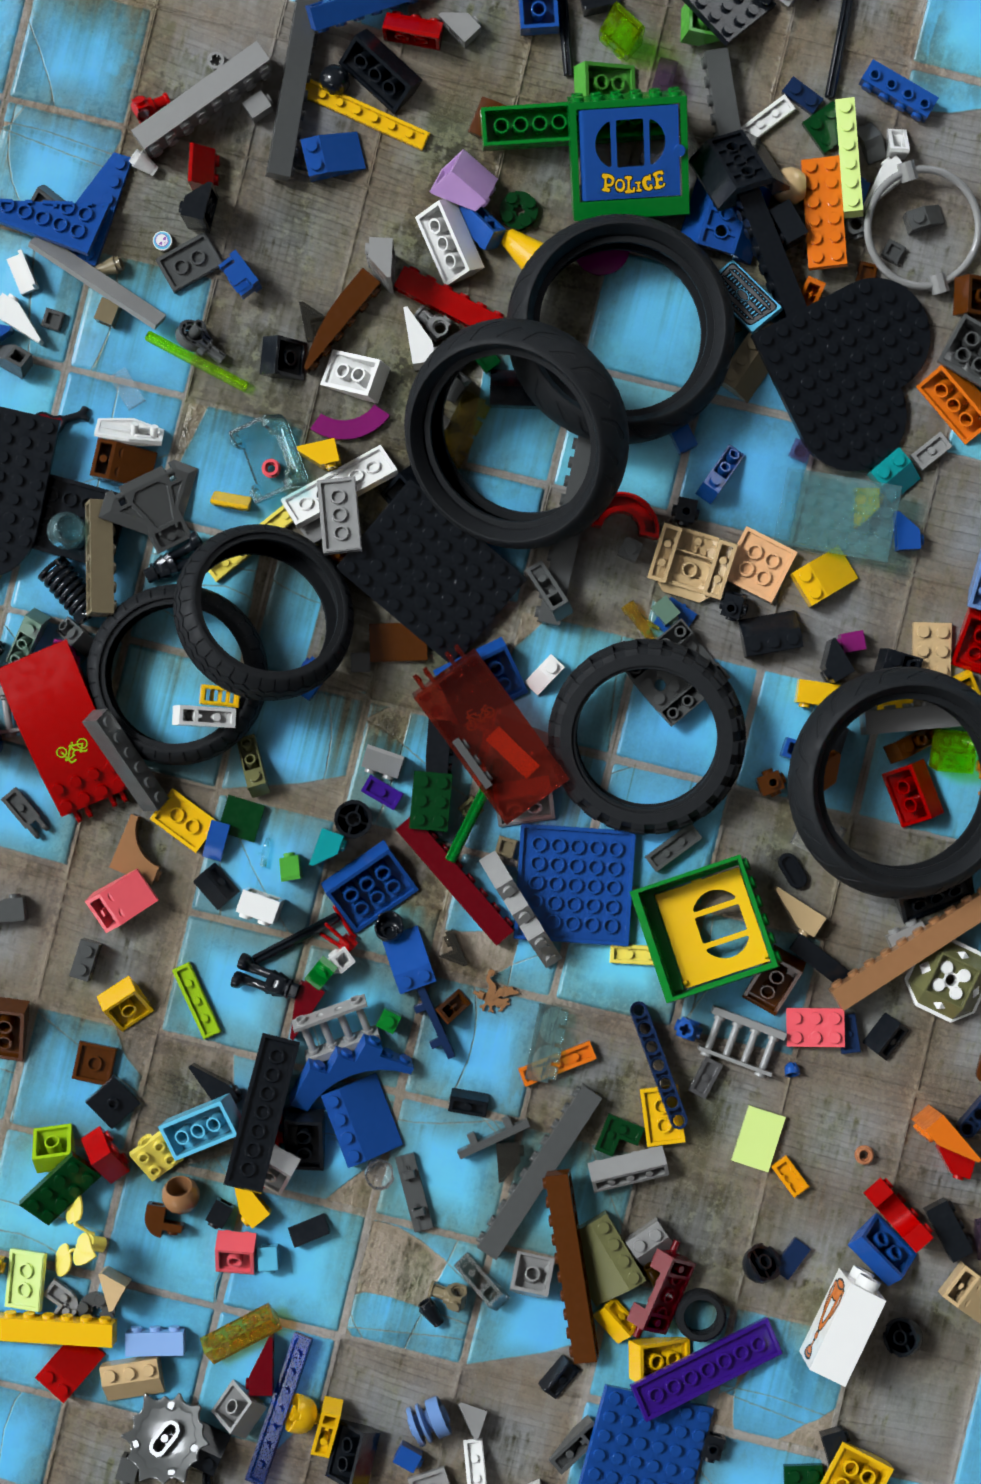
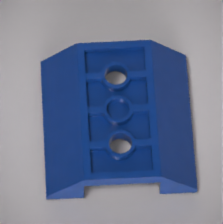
[681,177,772,265]

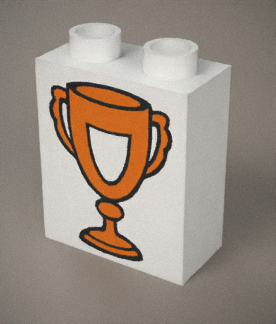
[799,1265,886,1387]

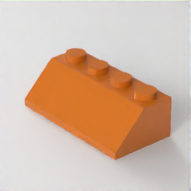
[916,365,981,445]

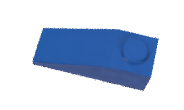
[459,205,506,250]

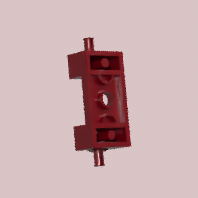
[627,1239,696,1339]

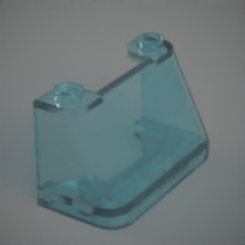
[229,414,308,504]

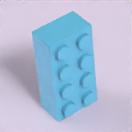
[158,1093,241,1161]

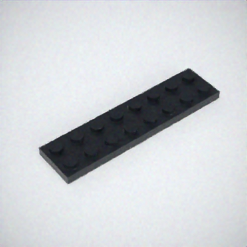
[223,1033,300,1194]

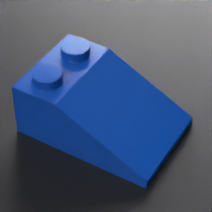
[300,132,366,182]
[382,925,437,994]

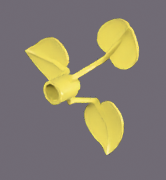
[54,1195,107,1277]

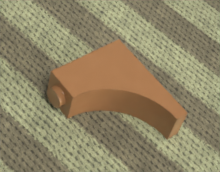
[109,814,163,885]

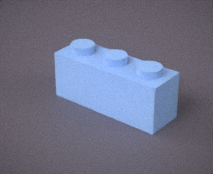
[125,1325,186,1357]

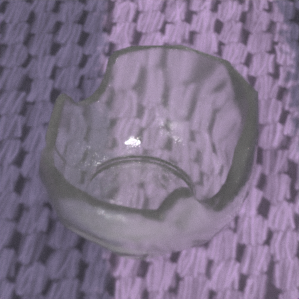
[364,1159,394,1191]

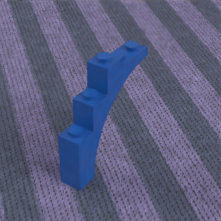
[289,1034,414,1111]

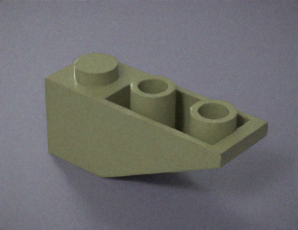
[237,734,271,798]

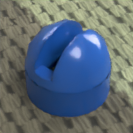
[784,1062,800,1077]

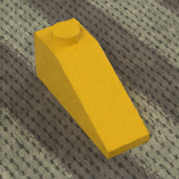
[234,1187,272,1229]
[311,1396,343,1458]

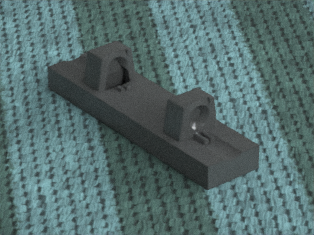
[457,1115,530,1159]
[395,1152,433,1232]

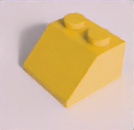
[297,438,342,472]
[97,976,154,1032]

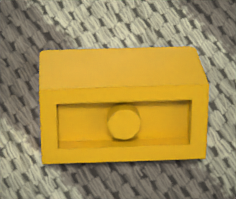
[593,1297,636,1344]

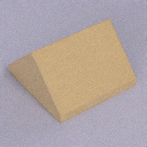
[98,1266,132,1312]

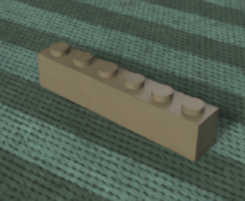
[85,499,117,617]

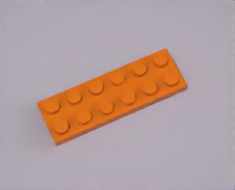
[801,155,848,271]

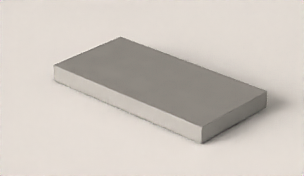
[317,476,362,555]

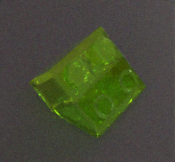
[928,728,976,774]

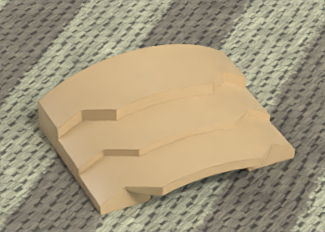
[647,522,738,603]

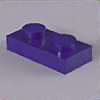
[361,775,403,810]

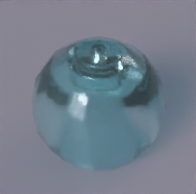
[47,512,85,550]

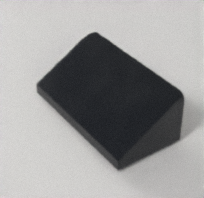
[448,1088,490,1118]
[288,1213,331,1248]
[538,1355,581,1399]

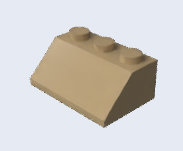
[99,1356,165,1401]

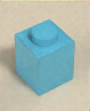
[257,1243,279,1274]

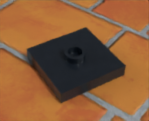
[85,1075,140,1129]

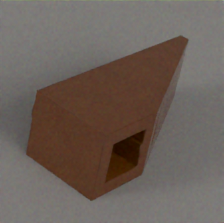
[883,728,945,764]

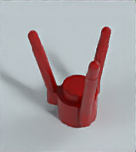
[319,905,359,952]

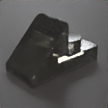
[299,301,325,343]
[439,928,468,966]

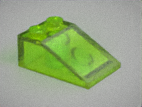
[598,1,645,62]

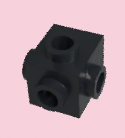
[671,496,700,527]
[719,590,749,621]

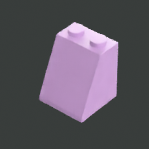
[430,149,498,211]

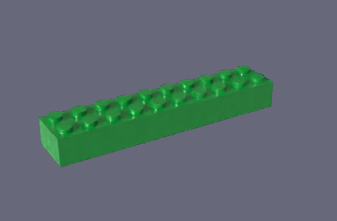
[480,102,665,151]

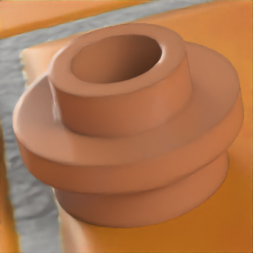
[854,1145,874,1165]

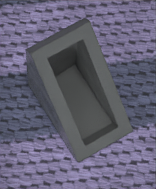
[857,122,886,165]

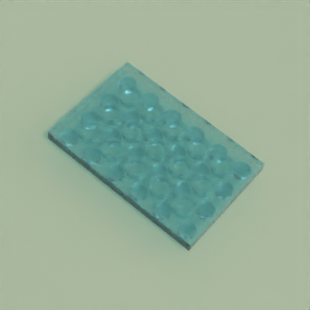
[774,467,903,563]

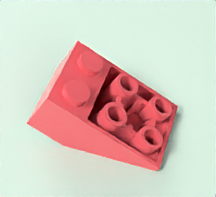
[85,868,159,933]

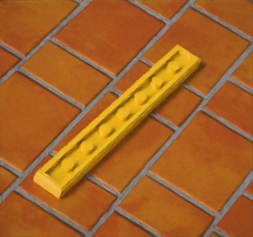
[305,79,430,151]

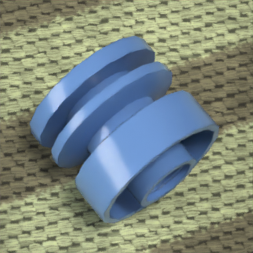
[406,1395,452,1447]

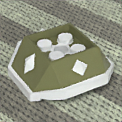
[904,939,981,1023]

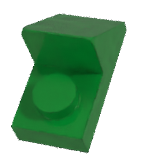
[305,956,338,990]

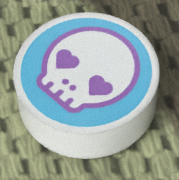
[153,231,173,251]

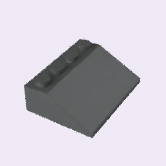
[937,313,981,387]

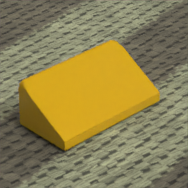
[210,491,252,512]

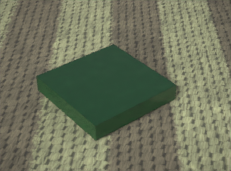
[220,795,266,842]

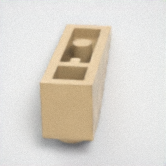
[774,886,826,938]

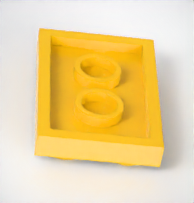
[150,788,217,853]
[640,1084,685,1147]

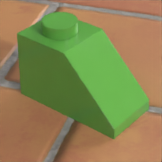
[279,852,303,882]

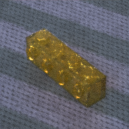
[200,1303,282,1364]

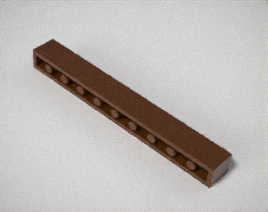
[543,1169,599,1364]

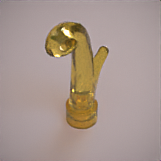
[621,600,659,639]

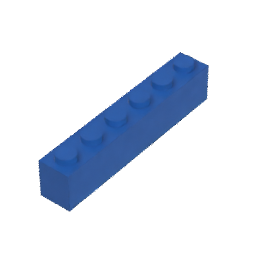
[305,0,418,33]

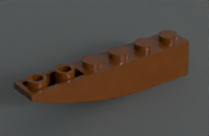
[304,268,381,374]

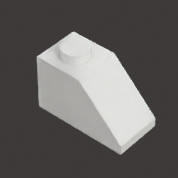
[524,654,565,696]

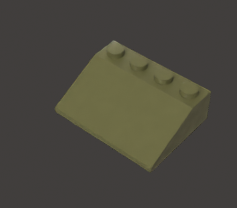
[579,1210,646,1306]

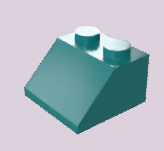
[867,447,921,503]
[309,827,348,866]

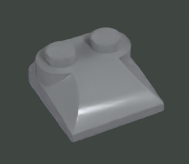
[509,1251,555,1298]

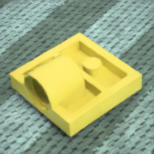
[129,1131,184,1182]

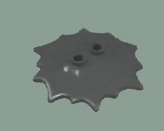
[121,1393,209,1484]

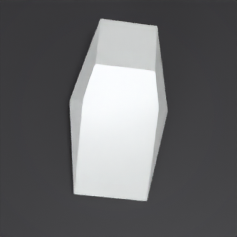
[94,418,165,446]

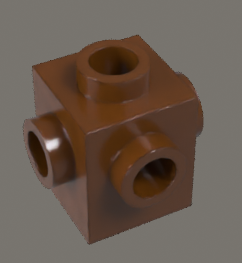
[755,768,786,797]

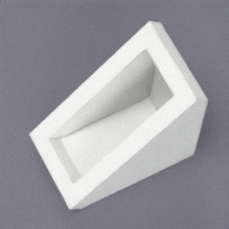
[886,129,910,160]

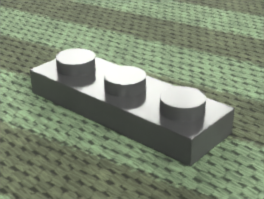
[452,737,494,789]
[645,824,702,872]

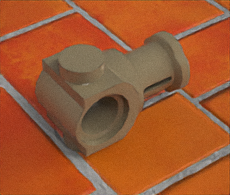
[428,1281,468,1313]

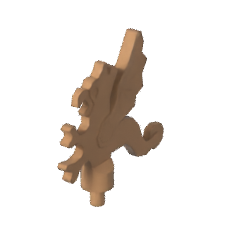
[473,969,519,1013]

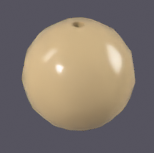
[773,167,806,205]

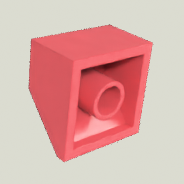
[215,1230,257,1275]

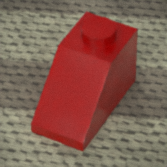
[935,1144,976,1181]

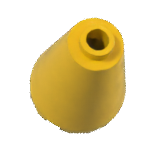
[501,229,543,270]

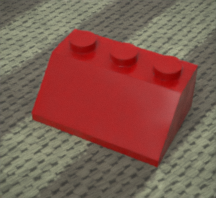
[382,11,444,51]
[882,759,944,828]

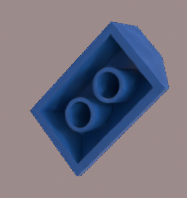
[848,1213,917,1286]

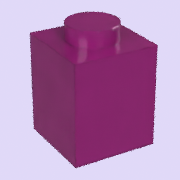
[837,630,867,653]

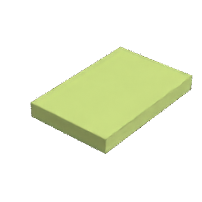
[731,1105,786,1172]
[5,1248,47,1312]

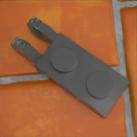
[1,787,50,839]

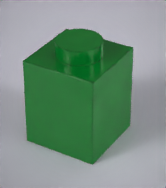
[376,1007,402,1034]

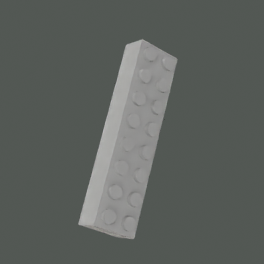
[131,41,273,159]

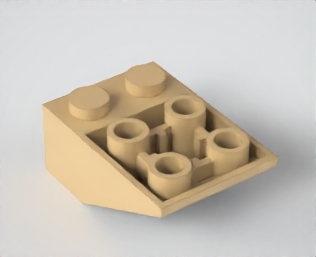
[938,1261,981,1324]

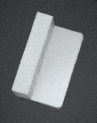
[6,249,40,296]

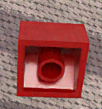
[188,143,220,191]

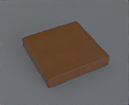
[72,1040,118,1085]

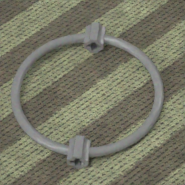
[864,159,981,295]

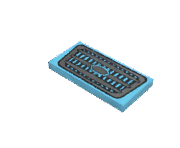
[719,259,782,334]

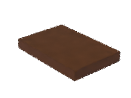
[369,623,428,662]

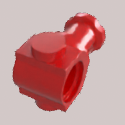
[131,92,170,124]

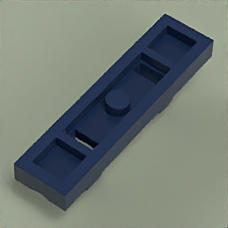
[414,986,455,1059]

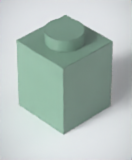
[650,595,680,626]

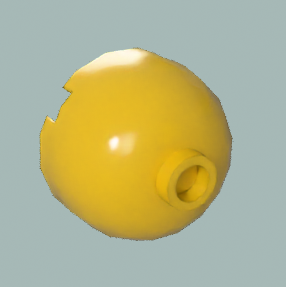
[285,1393,320,1434]

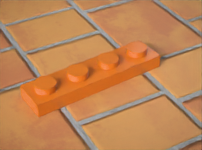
[518,1040,597,1087]

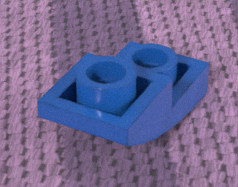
[202,820,231,862]

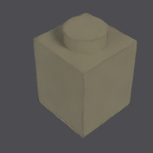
[94,297,122,329]

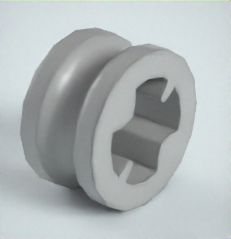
[207,52,225,70]

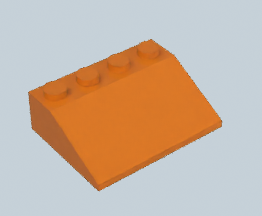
[912,1104,981,1163]

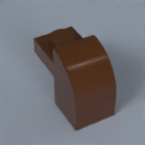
[145,1201,185,1238]

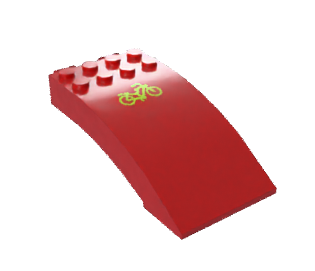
[0,639,129,823]

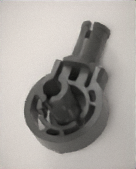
[175,319,227,364]

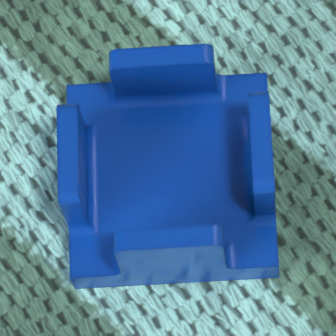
[218,249,262,300]

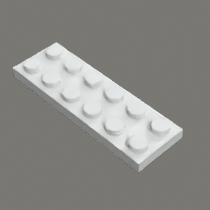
[280,445,398,529]

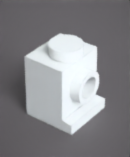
[328,946,356,974]

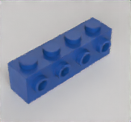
[859,59,939,122]

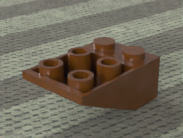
[90,437,158,484]

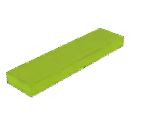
[172,962,222,1039]

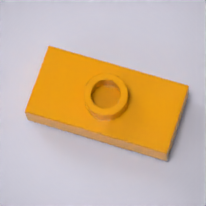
[771,1155,809,1198]

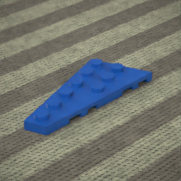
[66,152,132,267]
[0,199,111,256]

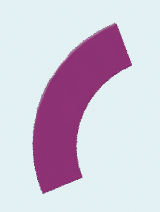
[310,404,390,440]

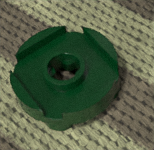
[500,191,538,231]

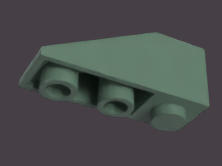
[5,608,51,663]

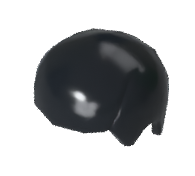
[320,64,350,95]
[374,911,404,942]

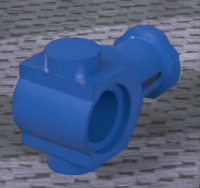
[674,1016,703,1042]

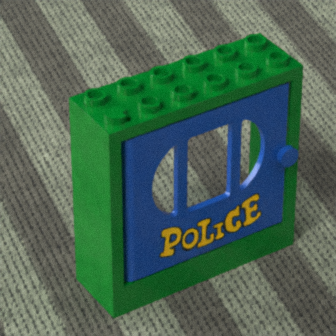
[567,87,690,221]

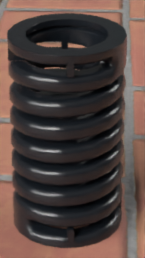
[38,556,92,625]

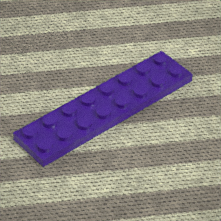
[630,1317,783,1422]

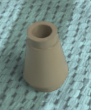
[94,255,125,276]

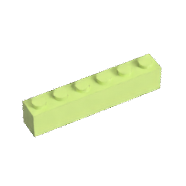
[835,97,864,219]

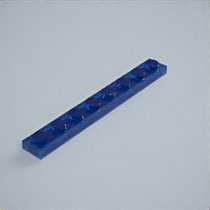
[245,1332,313,1484]

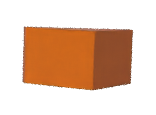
[801,276,826,306]

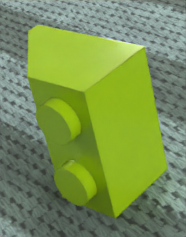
[32,1123,76,1173]

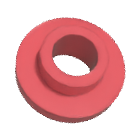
[262,459,281,478]

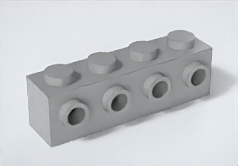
[587,1146,669,1193]

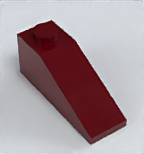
[290,980,327,1040]
[246,1333,274,1396]

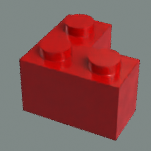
[81,1126,130,1184]

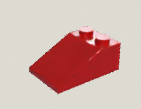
[951,607,981,674]
[35,1345,106,1403]

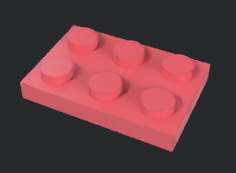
[786,1007,845,1047]

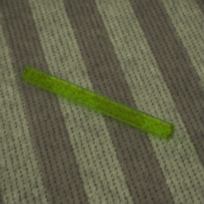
[145,331,249,392]

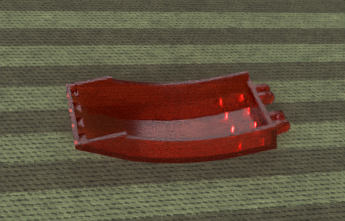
[412,644,569,825]

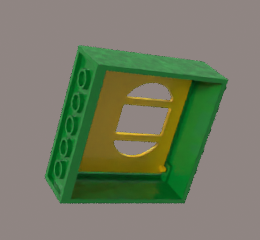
[630,855,783,1003]

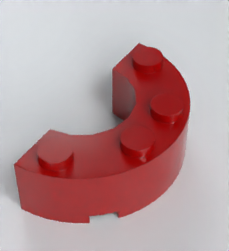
[590,492,659,540]
[863,1177,934,1253]

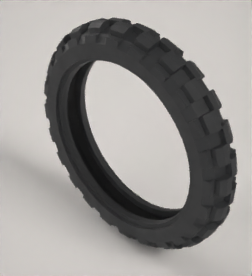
[548,638,746,835]

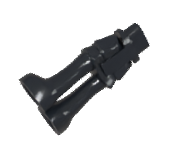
[143,531,203,583]
[230,953,301,999]

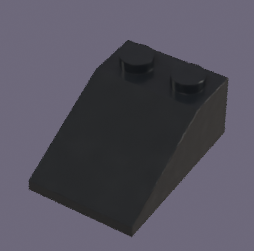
[284,1108,326,1171]

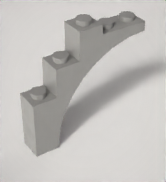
[479,851,562,968]

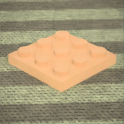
[727,526,798,604]

